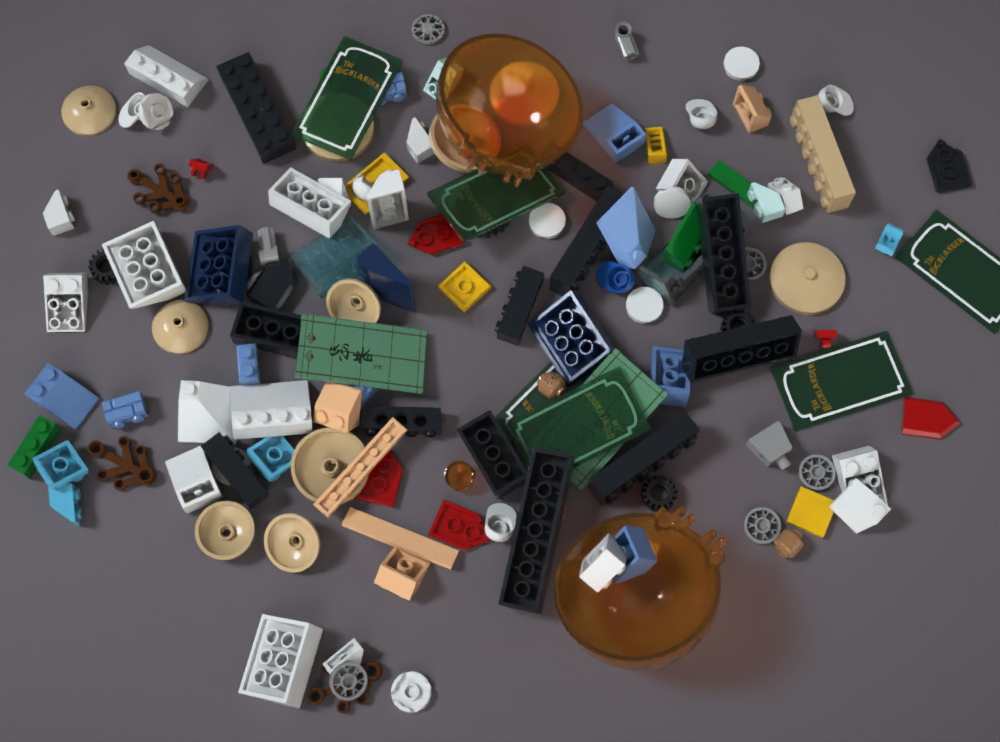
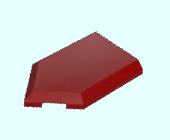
[407,210,466,255]
[901,397,961,439]
[355,450,403,507]
[428,500,490,551]

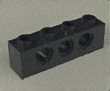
[362,406,442,438]

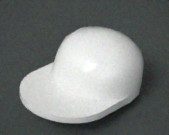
[818,85,854,116]
[119,92,146,128]
[685,99,717,129]
[485,503,516,542]

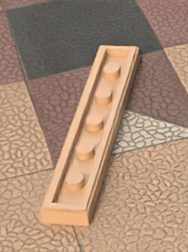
[313,417,407,518]
[342,507,459,570]

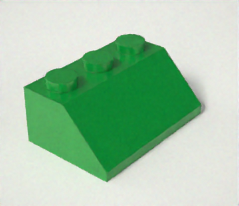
[663,203,701,273]

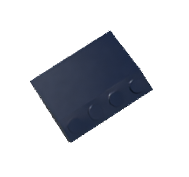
[184,225,253,305]
[356,243,416,313]
[528,290,618,385]

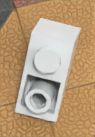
[407,117,435,164]
[768,178,803,215]
[43,189,75,236]

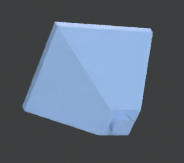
[597,187,656,269]

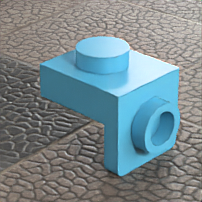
[875,223,904,256]

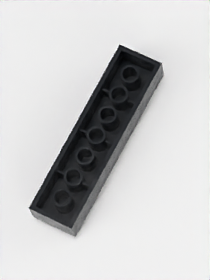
[498,447,575,614]

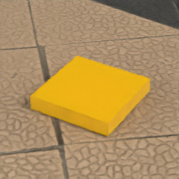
[438,261,491,313]
[786,486,834,538]

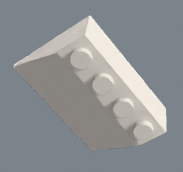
[102,221,186,309]
[230,380,312,440]
[238,614,323,709]

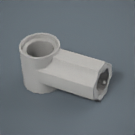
[614,22,639,61]
[258,227,280,266]

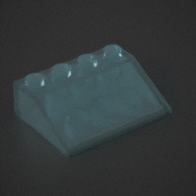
[289,216,379,299]

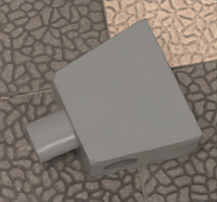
[746,420,793,471]

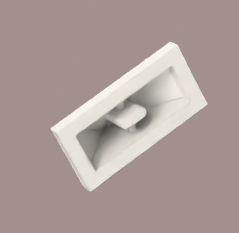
[317,178,351,206]
[322,638,364,676]

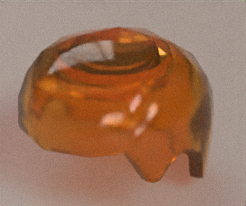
[444,461,476,492]

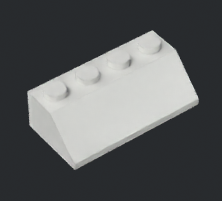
[124,45,208,108]
[268,167,351,239]
[366,169,409,230]

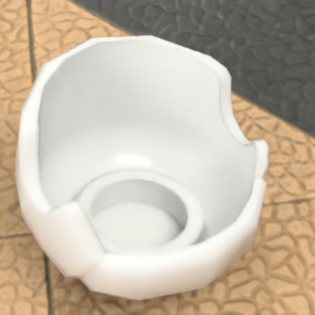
[352,173,373,201]

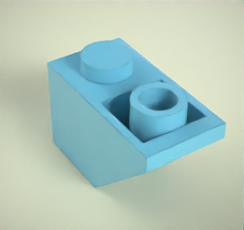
[48,483,83,526]

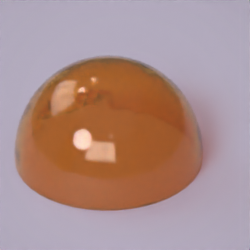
[436,34,583,187]
[554,506,727,671]

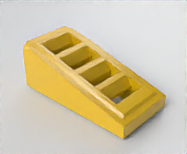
[645,127,667,165]

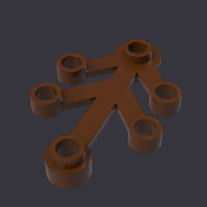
[127,163,190,214]
[88,436,157,491]
[307,661,383,714]

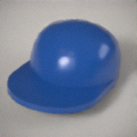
[596,261,635,293]

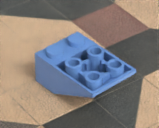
[583,103,647,164]

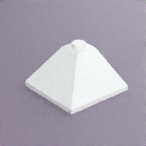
[178,380,237,446]

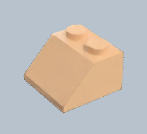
[733,85,772,133]
[313,382,362,433]
[374,547,430,601]

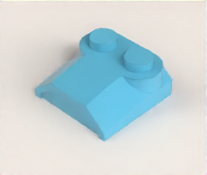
[246,436,294,482]
[32,440,88,490]

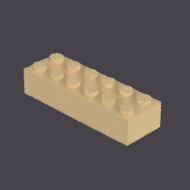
[790,95,856,213]

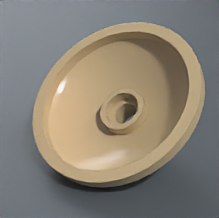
[61,85,116,136]
[326,278,381,325]
[152,300,209,354]
[195,501,255,560]
[264,513,320,573]

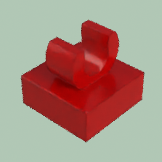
[189,158,214,179]
[814,330,837,347]

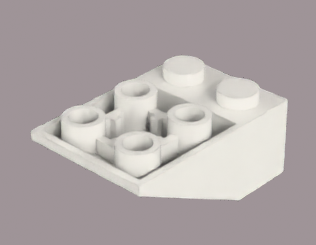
[43,273,88,332]
[165,446,224,514]
[832,446,888,506]

